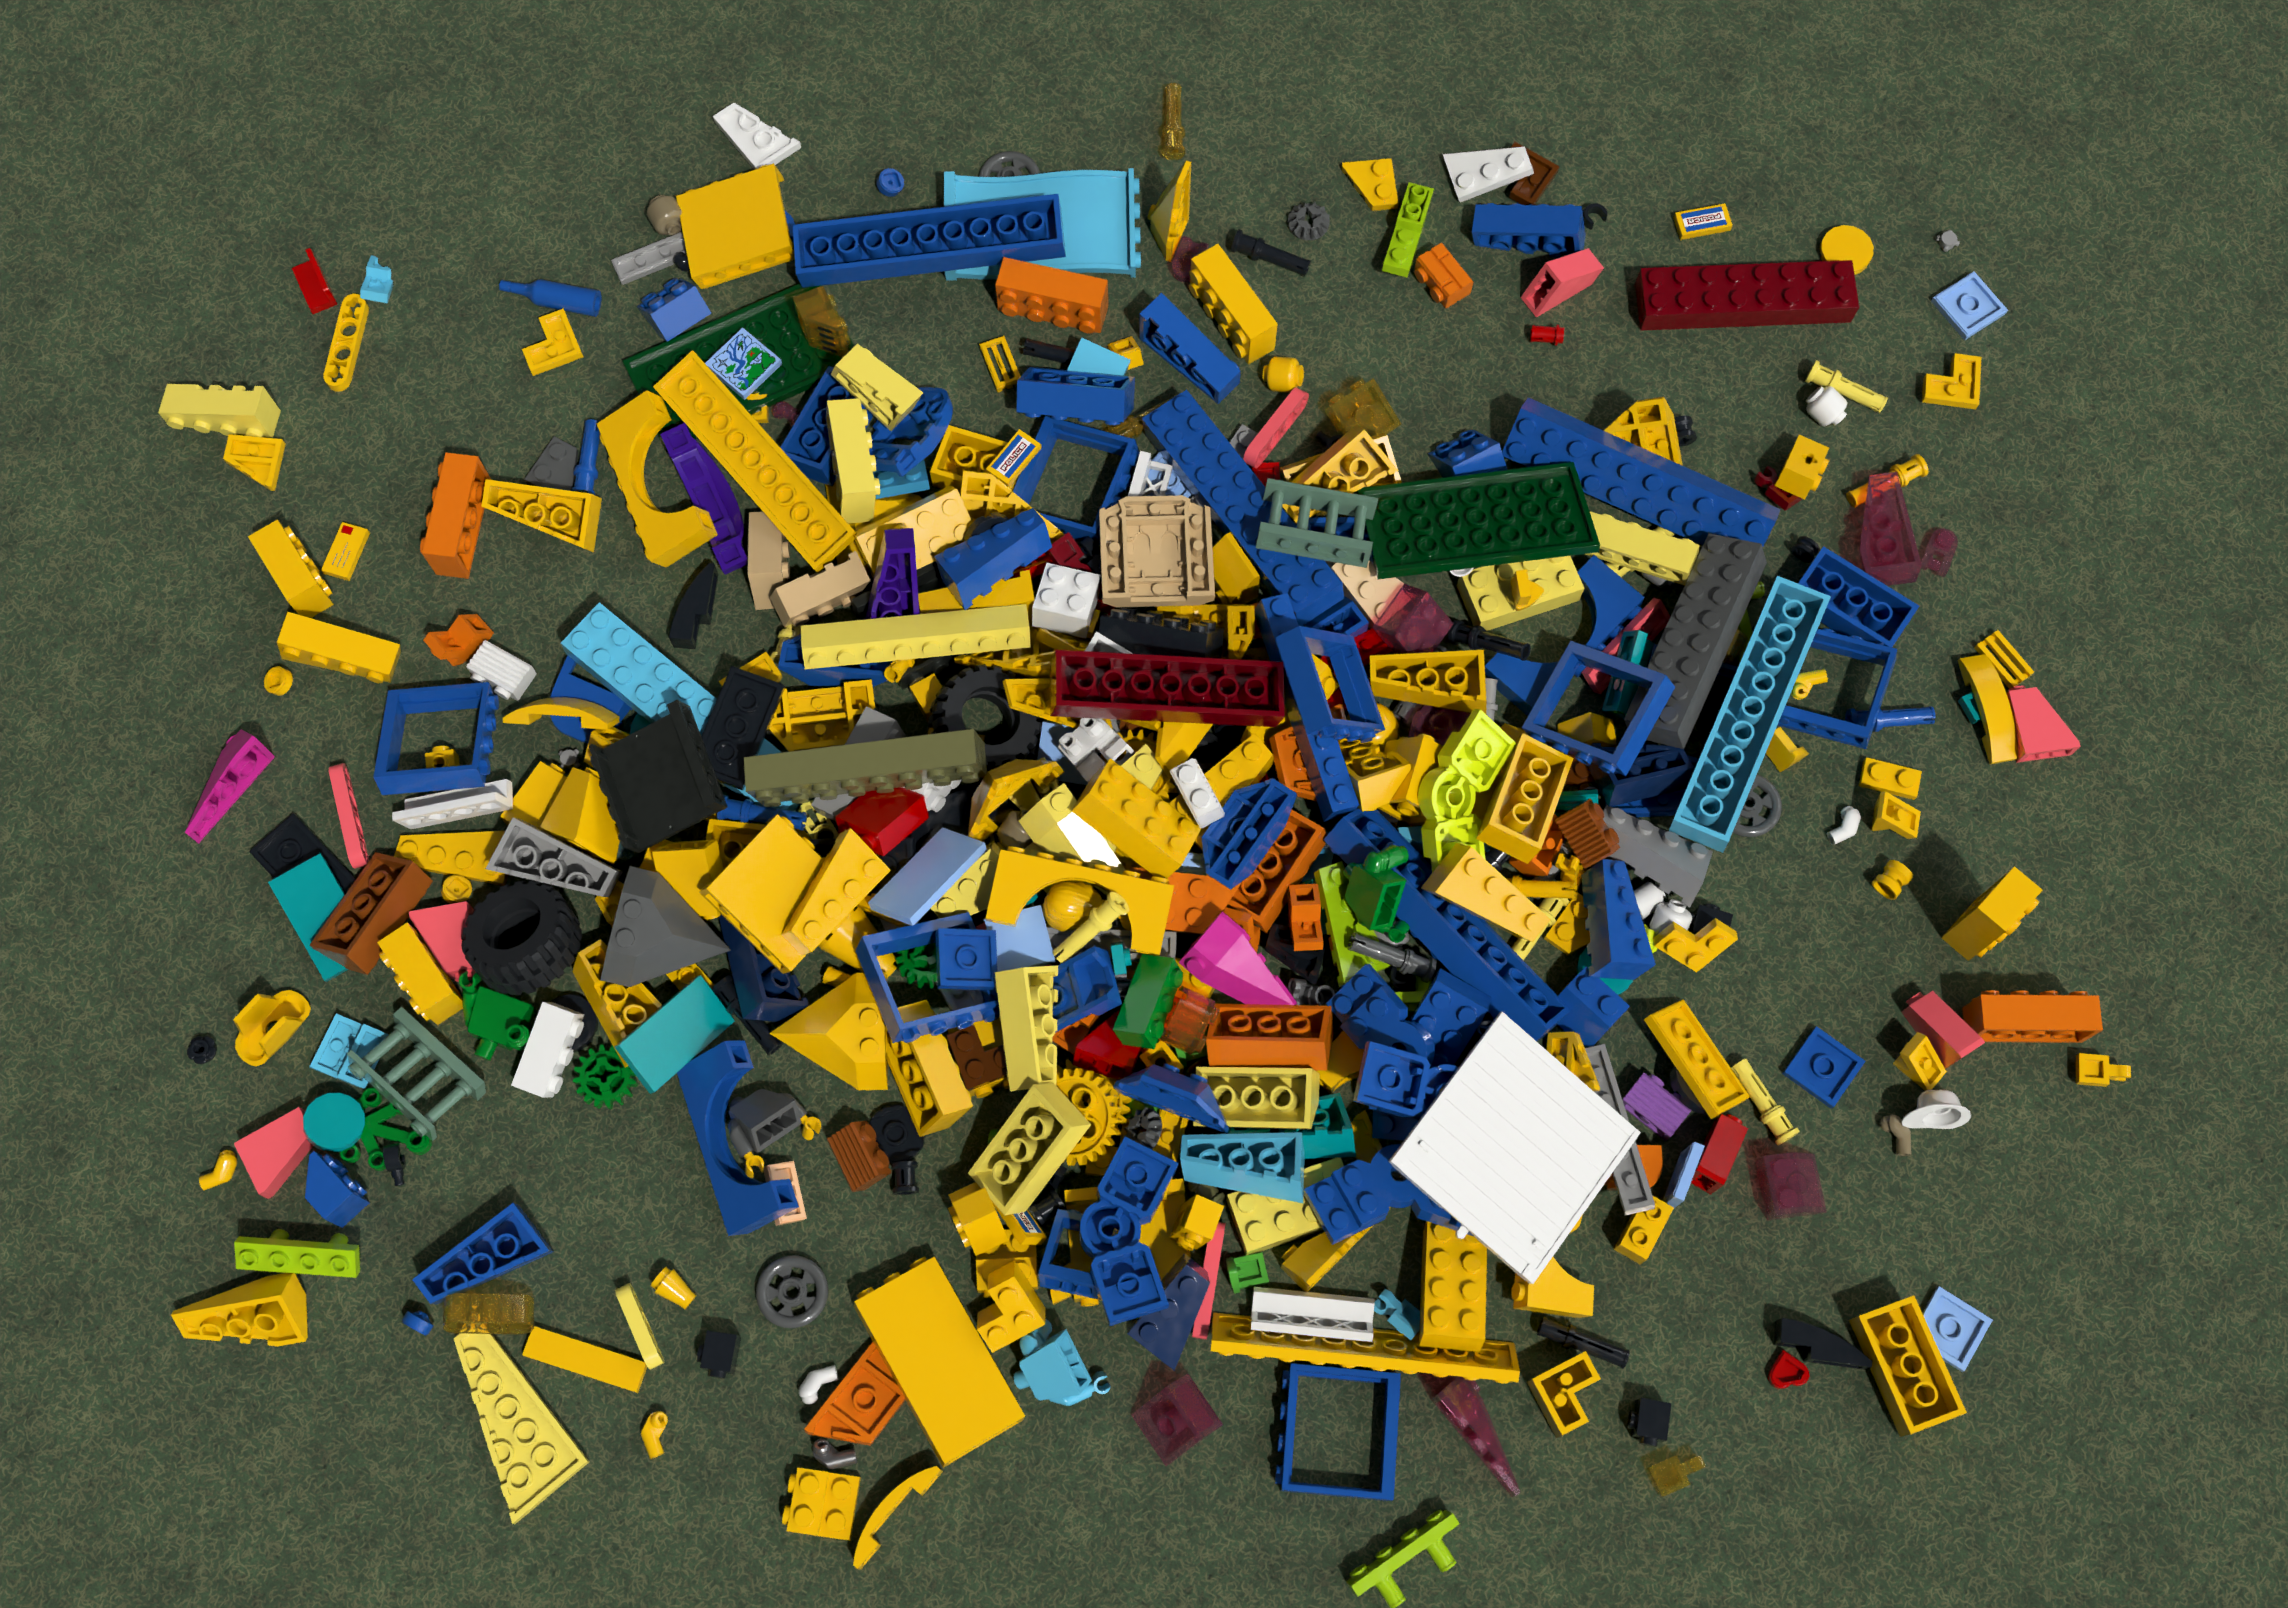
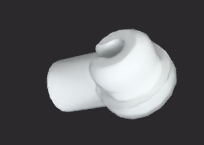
[1827,806,1861,845]
[799,1365,839,1404]

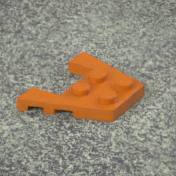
[1269,704,1358,811]

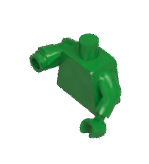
[1343,844,1410,943]
[459,971,537,1061]

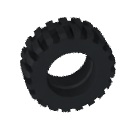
[928,664,1042,778]
[461,881,582,995]

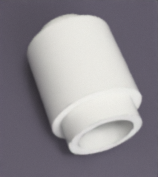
[1634,882,1666,920]

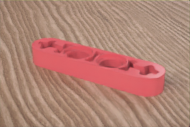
[1243,388,1309,468]
[329,763,369,869]
[1192,1222,1226,1340]

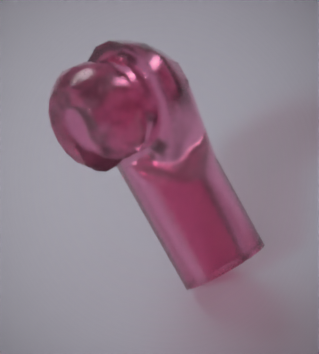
[772,401,801,428]

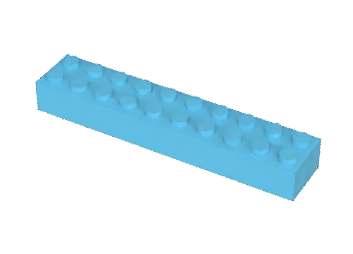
[1669,576,1831,853]
[561,602,800,811]

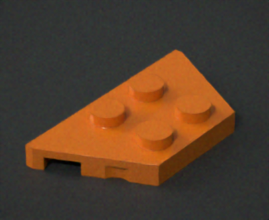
[1130,867,1241,934]
[804,1342,905,1446]

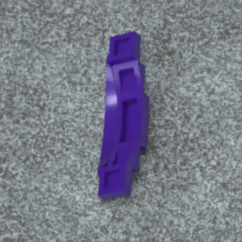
[660,423,748,575]

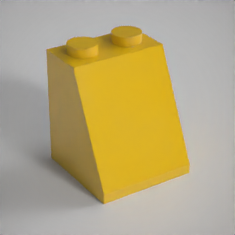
[1378,734,1443,826]
[540,767,620,865]

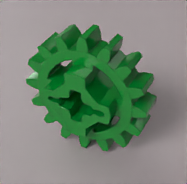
[896,943,937,988]
[573,1044,638,1110]

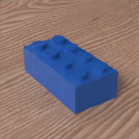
[780,366,874,486]
[1016,367,1135,425]
[1798,546,1919,647]

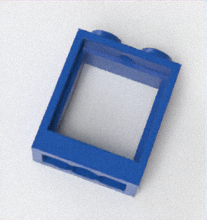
[1038,1209,1117,1300]

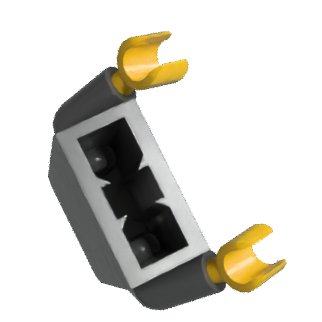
[728,1089,821,1178]

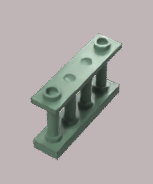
[1255,478,1378,568]
[347,1007,486,1141]

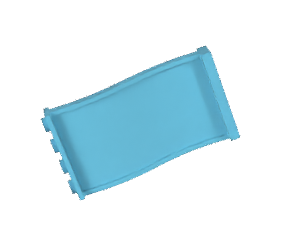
[944,168,1141,280]

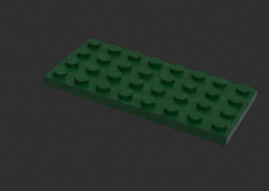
[622,284,854,452]
[1357,462,1600,580]

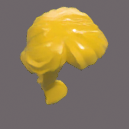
[1043,881,1131,931]

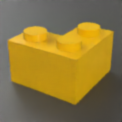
[948,1182,1009,1256]
[977,1260,1045,1353]
[1527,1351,1601,1438]

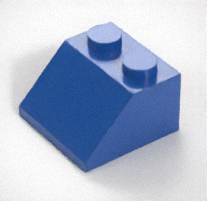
[1557,966,1630,1048]

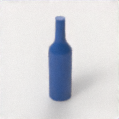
[499,279,602,317]

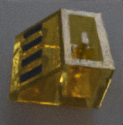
[793,286,851,357]

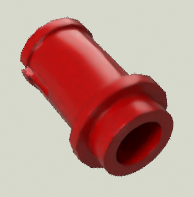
[1530,324,1564,346]

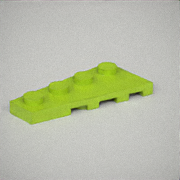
[1314,861,1390,987]

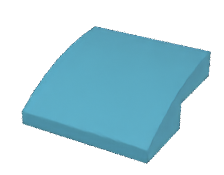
[1067,338,1131,376]
[310,1013,389,1089]

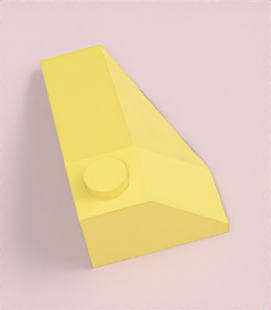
[1019,783,1125,896]

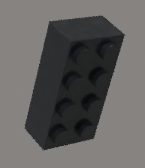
[1099,607,1225,659]

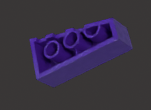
[864,528,919,620]

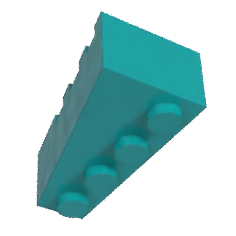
[1228,1093,1356,1159]

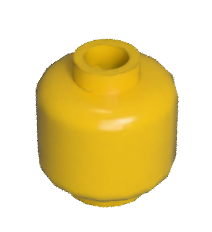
[1263,357,1304,393]

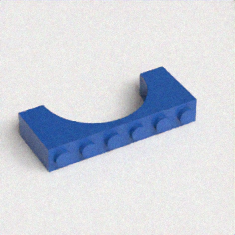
[1485,555,1645,716]
[677,1040,799,1236]

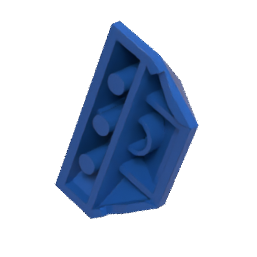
[778,634,892,688]
[1201,778,1297,890]
[1113,1063,1229,1134]

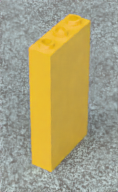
[854,1257,1025,1468]

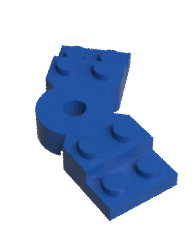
[1326,964,1435,1141]
[1353,1041,1459,1118]
[1079,1137,1179,1326]
[1304,1144,1475,1245]

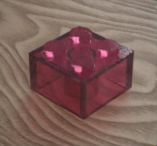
[1373,584,1454,654]

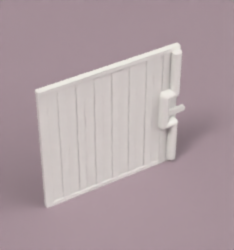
[1388,1012,1641,1284]

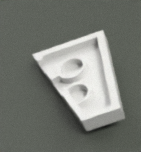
[713,103,801,170]
[1443,147,1534,202]

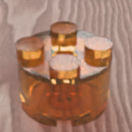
[1158,986,1220,1054]

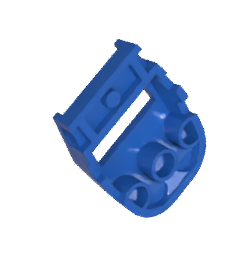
[869,387,953,477]
[550,656,633,743]

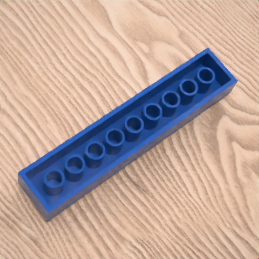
[793,194,1066,288]
[1142,390,1344,626]
[1502,397,1781,547]
[1324,808,1571,1042]

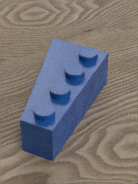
[1472,203,1586,258]
[1139,293,1241,404]
[934,508,1052,610]
[412,1203,554,1305]

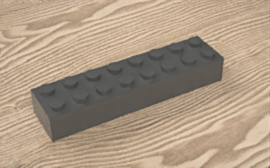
[1624,533,1767,749]

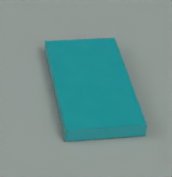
[268,853,349,982]
[614,975,735,1094]

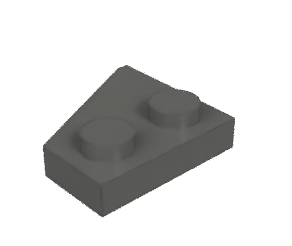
[525,436,579,491]

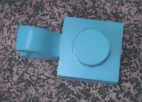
[1374,1289,1420,1340]

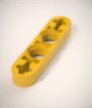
[323,294,369,392]

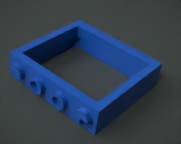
[1013,416,1140,546]
[1275,626,1385,743]
[1777,628,1897,749]
[1522,641,1675,776]
[374,682,499,795]
[855,912,1000,1043]
[1275,1363,1401,1501]

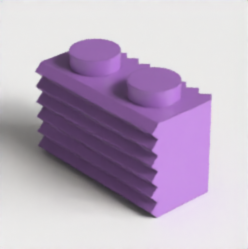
[1622,1073,1691,1141]

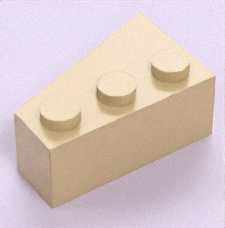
[748,511,790,610]
[770,551,871,627]
[1325,560,1420,631]

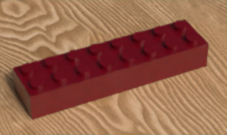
[1635,260,1859,331]
[1050,650,1285,727]

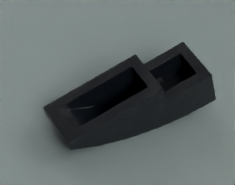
[669,563,719,649]
[1774,1318,1872,1370]

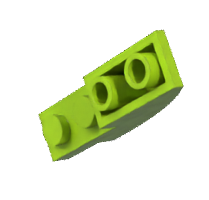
[1382,182,1434,278]

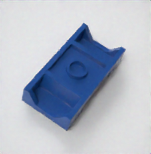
[1053,946,1122,1033]

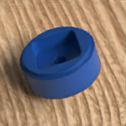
[876,168,904,197]
[402,1311,434,1336]

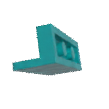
[1602,630,1653,720]

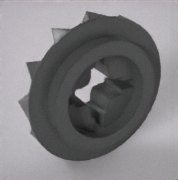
[1288,201,1330,240]
[1123,1108,1162,1150]

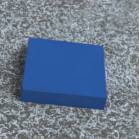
[936,928,998,990]
[1782,1026,1865,1109]

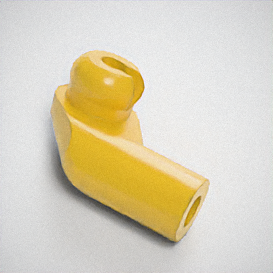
[199,1150,237,1191]
[641,1411,668,1459]

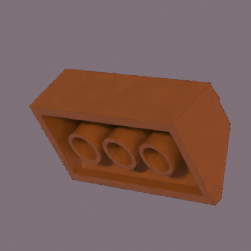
[310,852,433,975]

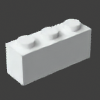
[511,1002,584,1098]

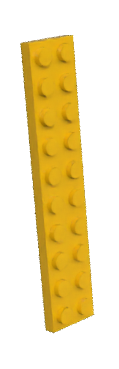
[653,350,857,573]
[1211,1313,1520,1384]

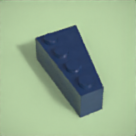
[719,914,809,1023]

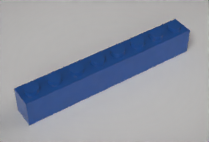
[1255,593,1359,821]

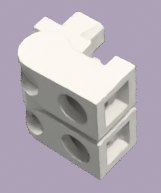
[1058,718,1136,783]

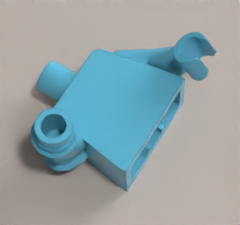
[1014,1319,1110,1406]

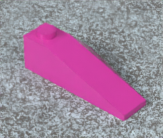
[185,729,275,844]
[1178,911,1297,1005]

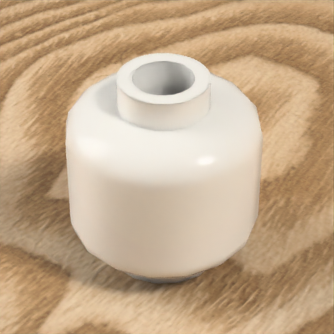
[1806,386,1847,426]
[1649,899,1692,935]

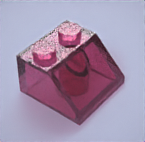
[1755,1152,1827,1221]
[1132,1374,1223,1466]

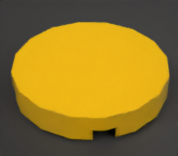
[1819,225,1874,274]

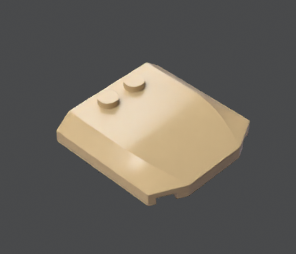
[1099,495,1215,607]

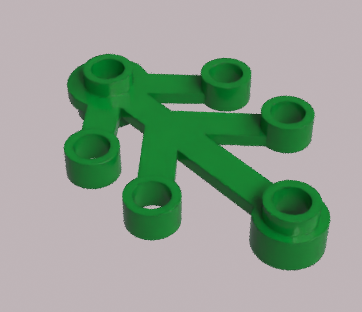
[340,1088,432,1171]

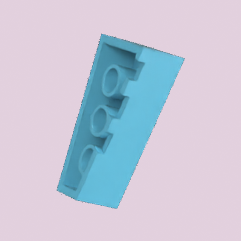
[1180,1132,1305,1203]

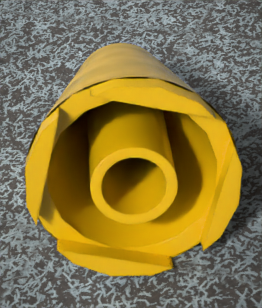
[818,905,897,979]

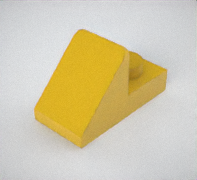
[1871,791,1921,839]
[1893,1032,1947,1091]

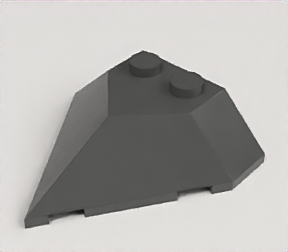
[601,866,731,987]

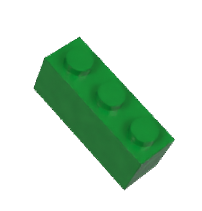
[1113,954,1183,1049]

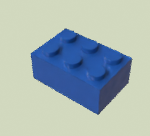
[1399,968,1492,1067]

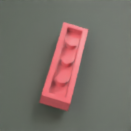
[1581,598,1671,694]

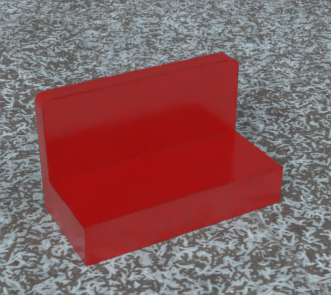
[292,248,338,315]

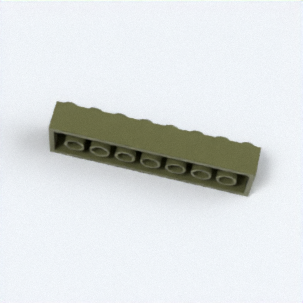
[744,729,987,807]

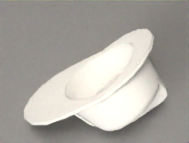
[1901,1090,1971,1129]

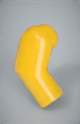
[1791,669,1828,700]

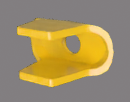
[233,990,311,1067]

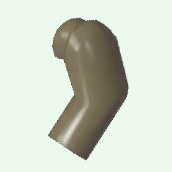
[1880,1114,1912,1156]

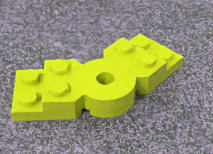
[1418,709,1517,873]

